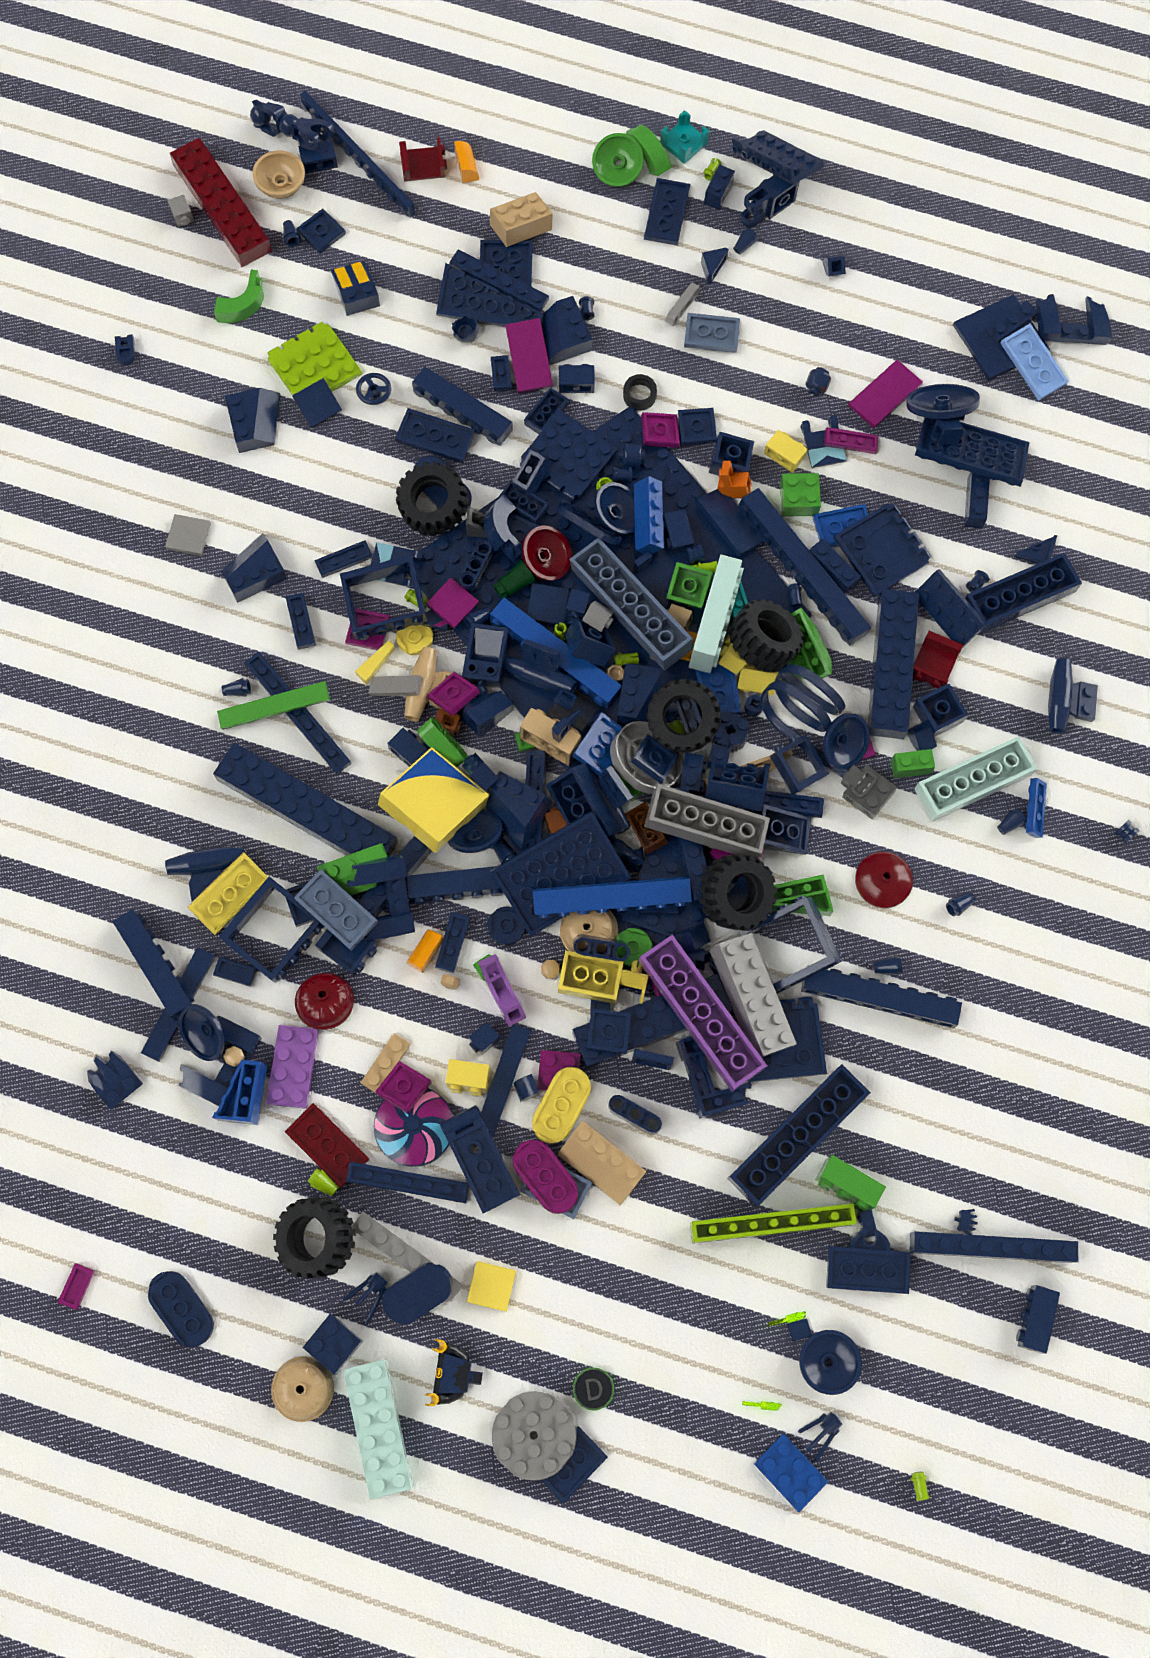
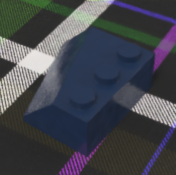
[221,533,287,603]

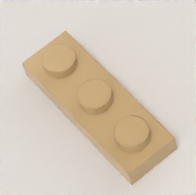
[360,1033,411,1093]

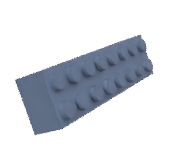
[570,538,694,671]

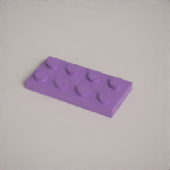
[266,1025,319,1109]

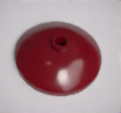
[522,526,572,581]
[855,852,913,908]

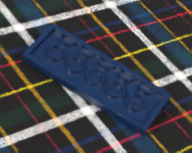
[732,130,824,185]

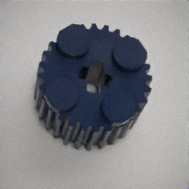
[711,711,749,753]

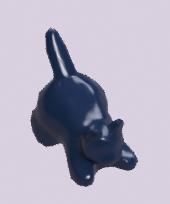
[609,836,645,872]

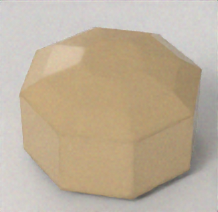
[607,665,624,683]
[541,960,559,979]
[441,974,461,990]
[224,1046,245,1067]

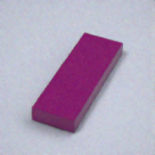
[824,427,878,454]

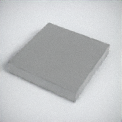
[165,514,211,556]

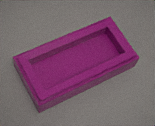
[57,1263,95,1310]

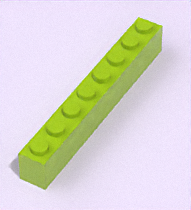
[690,1203,857,1244]

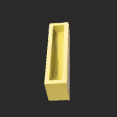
[355,640,395,685]

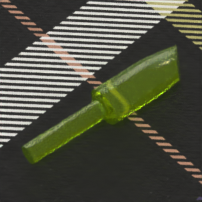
[768,1311,806,1326]
[742,1401,782,1411]

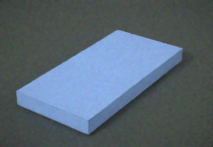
[1000,324,1069,401]

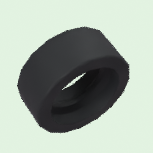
[623,374,657,411]

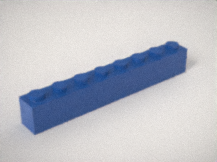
[490,598,622,708]
[532,876,692,918]

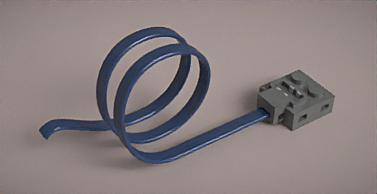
[760,665,897,820]

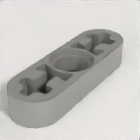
[665,282,701,326]

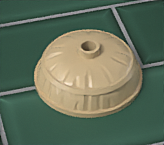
[252,150,305,199]
[560,910,618,952]
[271,1356,334,1422]

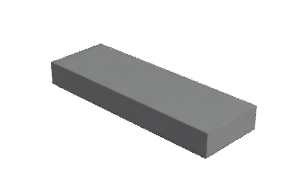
[368,675,423,696]

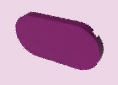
[513,1140,578,1214]

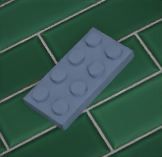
[294,869,378,950]

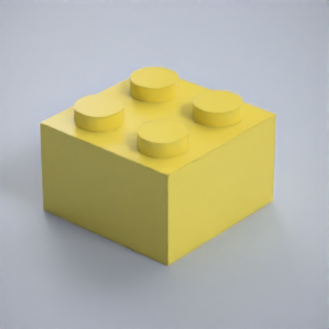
[445,1059,490,1097]

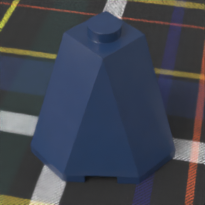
[457,691,514,738]

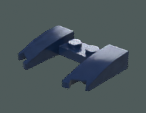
[1036,294,1112,345]
[347,854,415,941]
[179,1015,262,1107]
[676,1036,752,1119]

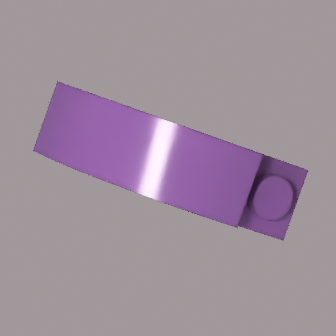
[478,954,526,1026]

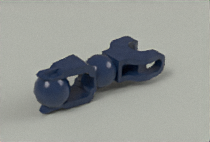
[250,99,334,150]

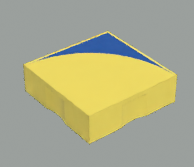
[378,747,489,853]

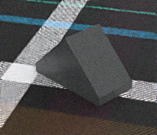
[466,507,487,538]

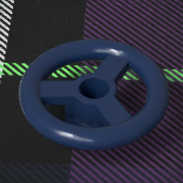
[356,373,392,405]

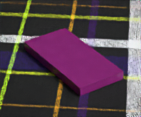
[505,318,553,394]
[848,359,923,429]

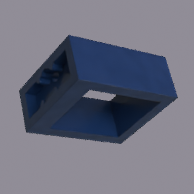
[770,735,829,794]

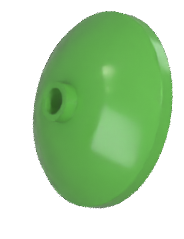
[592,133,644,187]

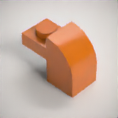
[717,461,752,498]

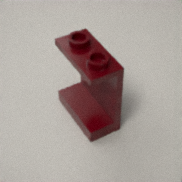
[399,137,447,182]
[913,631,963,689]

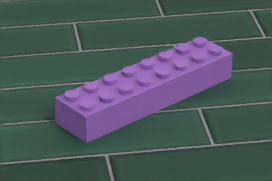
[639,935,767,1092]

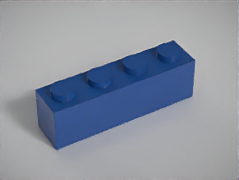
[634,476,664,555]

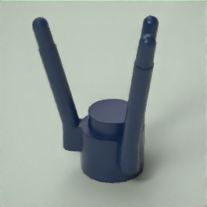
[343,1272,388,1326]
[798,1412,843,1461]

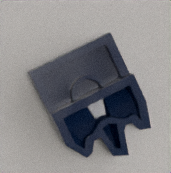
[87,1050,143,1110]

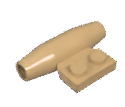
[404,647,462,722]

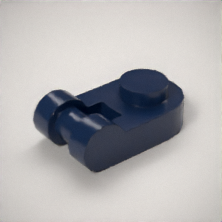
[115,334,135,365]

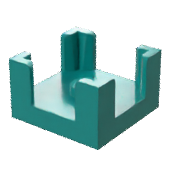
[660,110,709,164]

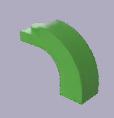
[626,124,672,176]
[214,269,264,323]

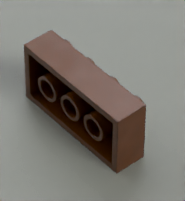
[625,801,668,855]

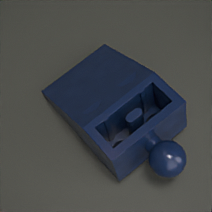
[462,623,509,698]

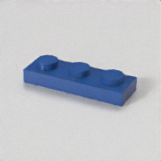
[1025,778,1047,838]

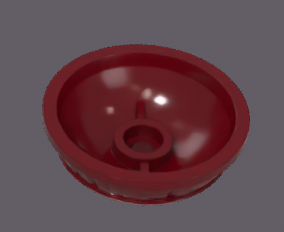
[295,973,354,1030]

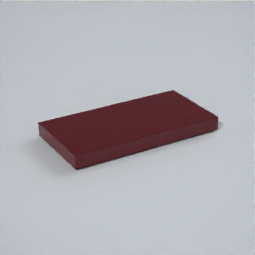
[285,1103,370,1189]

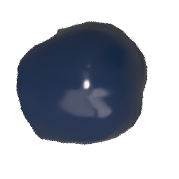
[452,315,479,343]
[686,948,712,971]

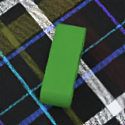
[417,717,468,768]

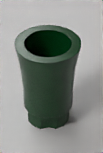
[493,561,536,599]

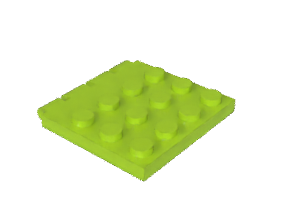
[267,322,362,395]

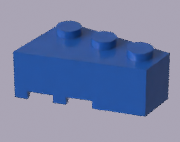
[212,1060,267,1125]

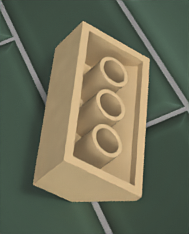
[557,1121,646,1206]

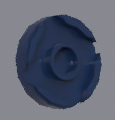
[487,906,526,945]

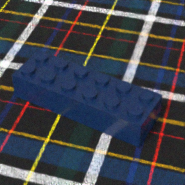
[965,552,1082,634]

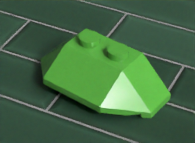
[789,608,832,679]
[316,843,387,896]

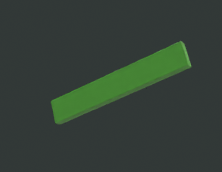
[217,681,330,730]

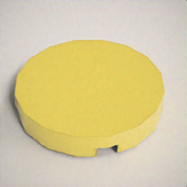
[396,625,433,655]

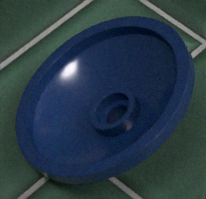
[594,482,635,535]
[823,713,870,769]
[447,809,503,853]
[179,1004,225,1061]
[799,1330,862,1395]

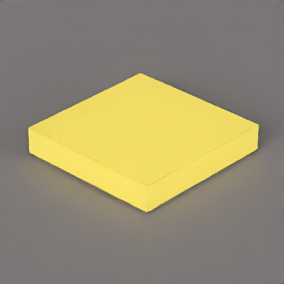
[467,1261,516,1312]

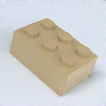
[490,192,553,247]
[520,708,581,766]

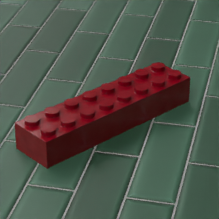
[169,137,272,267]

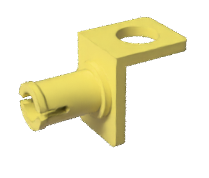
[620,960,649,1004]

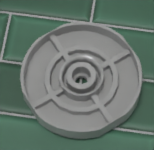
[610,721,683,794]
[492,1391,577,1480]

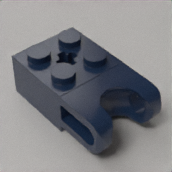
[741,175,800,228]

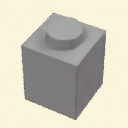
[167,194,194,227]
[582,601,614,632]

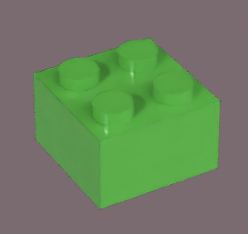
[780,473,821,517]
[666,562,714,610]

